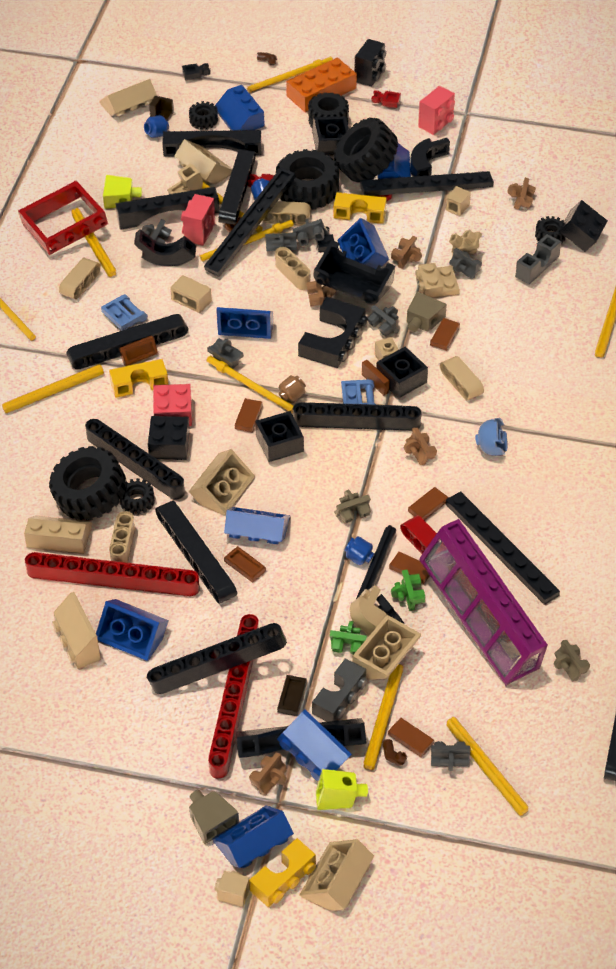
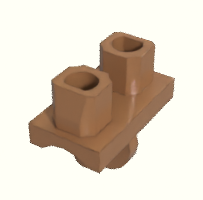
[507,177,536,210]
[391,236,422,269]
[306,281,336,307]
[403,428,437,465]
[249,752,287,796]

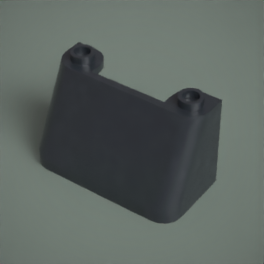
[313,240,396,305]

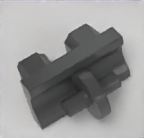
[293,218,328,247]
[141,219,172,243]
[265,232,297,252]
[449,248,482,279]
[367,304,400,337]
[207,338,244,369]
[431,741,470,771]

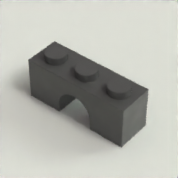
[515,234,561,285]
[312,658,368,722]

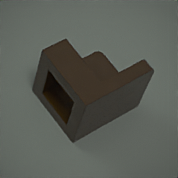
[149,95,174,121]

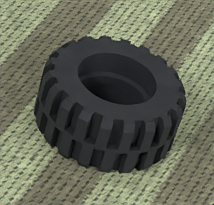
[334,117,398,183]
[275,149,339,210]
[49,446,127,521]

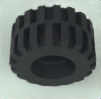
[308,92,349,128]

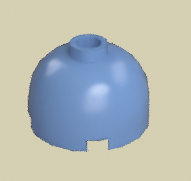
[475,418,508,456]

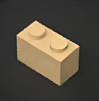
[170,275,212,313]

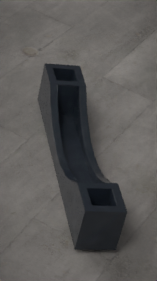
[162,130,262,157]
[115,187,219,230]
[236,718,366,758]

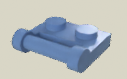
[101,294,148,331]
[341,379,376,405]

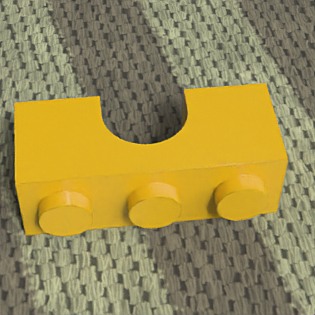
[333,192,387,224]
[109,359,169,398]
[249,838,316,908]

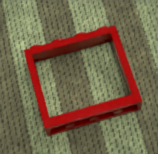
[18,180,108,255]

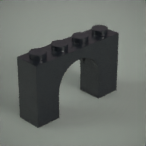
[298,297,368,368]

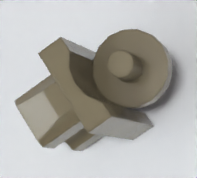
[334,489,371,524]
[553,639,590,682]

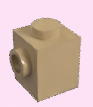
[445,186,471,216]
[375,337,399,361]
[214,870,250,907]

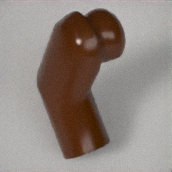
[257,52,277,65]
[382,739,407,766]

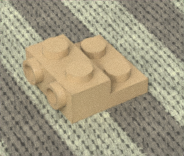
[415,263,460,298]

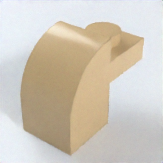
[167,163,203,194]
[350,585,387,636]

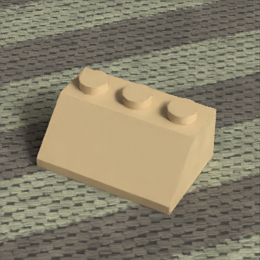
[99,79,157,117]
[175,139,232,184]
[189,449,255,515]
[24,515,92,554]
[52,592,101,669]
[352,615,421,680]
[299,839,374,911]

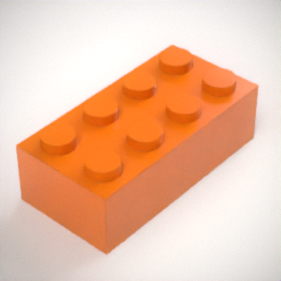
[286,57,357,113]

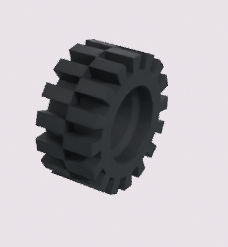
[189,101,218,130]
[535,216,566,244]
[120,478,155,515]

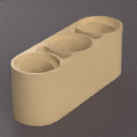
[263,201,311,225]
[275,247,311,290]
[59,257,101,299]
[440,356,484,401]
[109,511,135,563]

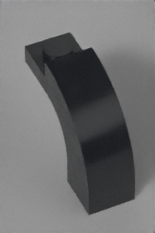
[410,137,450,177]
[134,229,197,266]

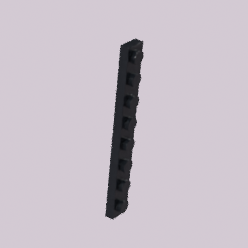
[204,167,296,277]
[360,171,494,196]
[445,491,560,605]

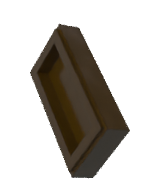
[277,675,307,716]

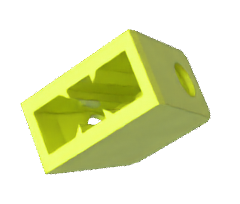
[103,175,142,209]
[315,769,368,810]

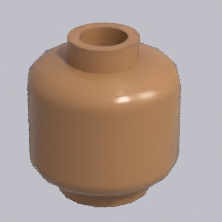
[278,375,306,403]

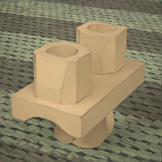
[449,230,482,255]

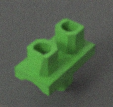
[391,570,425,611]
[329,621,367,655]

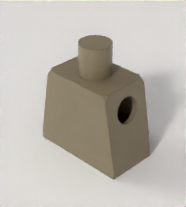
[407,292,447,332]
[189,790,239,845]

